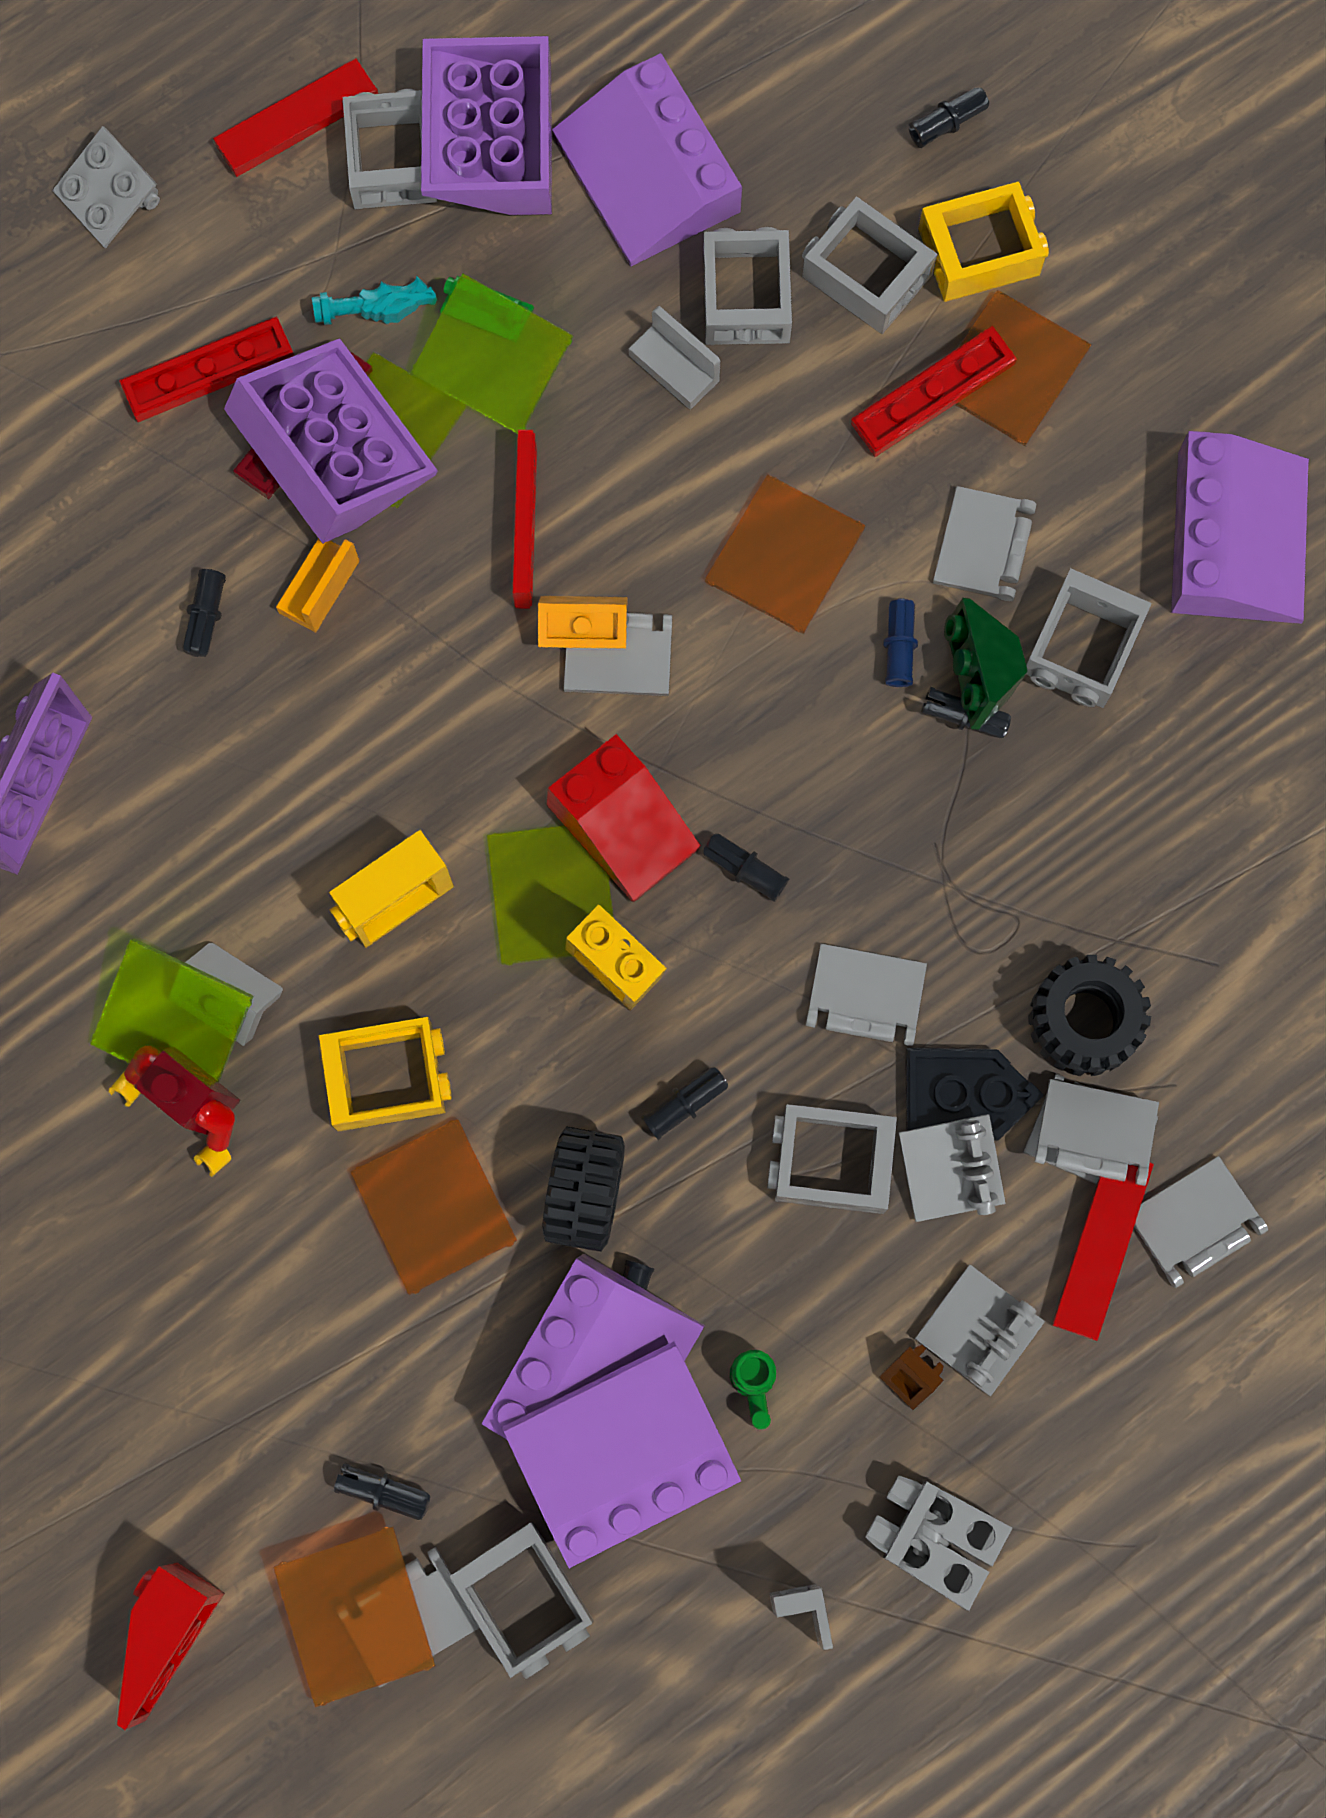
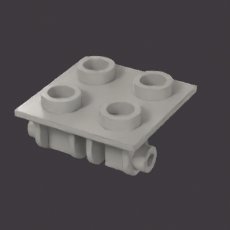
[52,126,160,248]
[898,1114,1006,1222]
[915,1265,1045,1397]

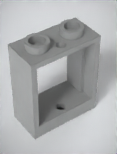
[343,89,437,209]
[802,196,937,334]
[703,227,792,345]
[1026,568,1152,708]
[767,1104,897,1214]
[449,1522,594,1679]

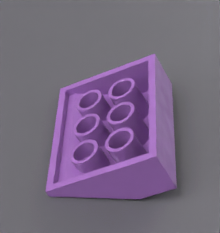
[421,36,552,215]
[552,53,742,266]
[224,338,438,544]
[1171,431,1309,624]
[0,673,92,875]
[482,1254,705,1439]
[502,1341,741,1568]

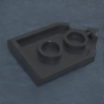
[906,1048,1044,1141]

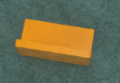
[276,538,359,633]
[538,596,628,649]

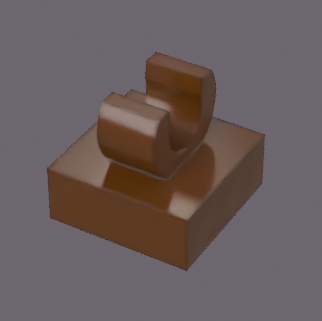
[879,1345,944,1410]

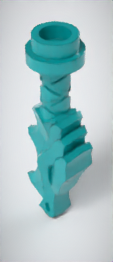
[312,276,437,325]

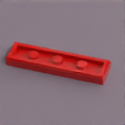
[213,58,378,177]
[119,316,294,422]
[851,325,1017,457]
[513,430,537,609]
[1051,1163,1154,1341]

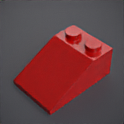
[547,734,701,903]
[117,1563,225,1730]

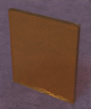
[955,290,1092,446]
[705,474,866,634]
[351,1119,517,1295]
[273,1526,436,1707]

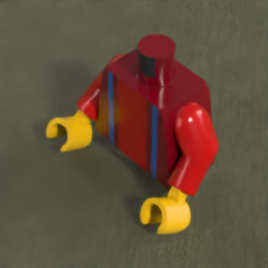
[109,1046,241,1177]

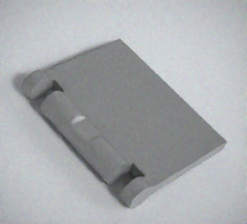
[933,486,1036,601]
[564,613,672,696]
[806,944,927,1046]
[1034,1079,1159,1186]
[1134,1156,1268,1288]
[336,1547,480,1688]

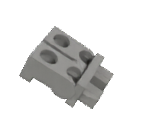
[865,1476,1012,1611]

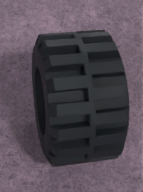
[1028,955,1151,1076]
[542,1126,625,1252]

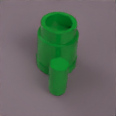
[730,1350,776,1430]

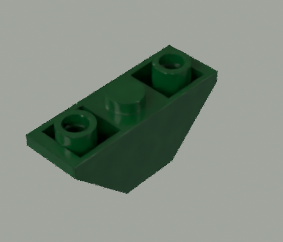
[944,598,1028,730]

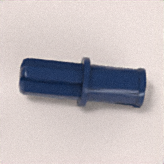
[883,598,918,687]

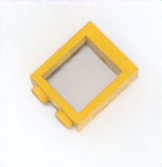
[918,181,1049,302]
[329,830,454,948]
[565,904,667,1011]
[319,1017,452,1132]

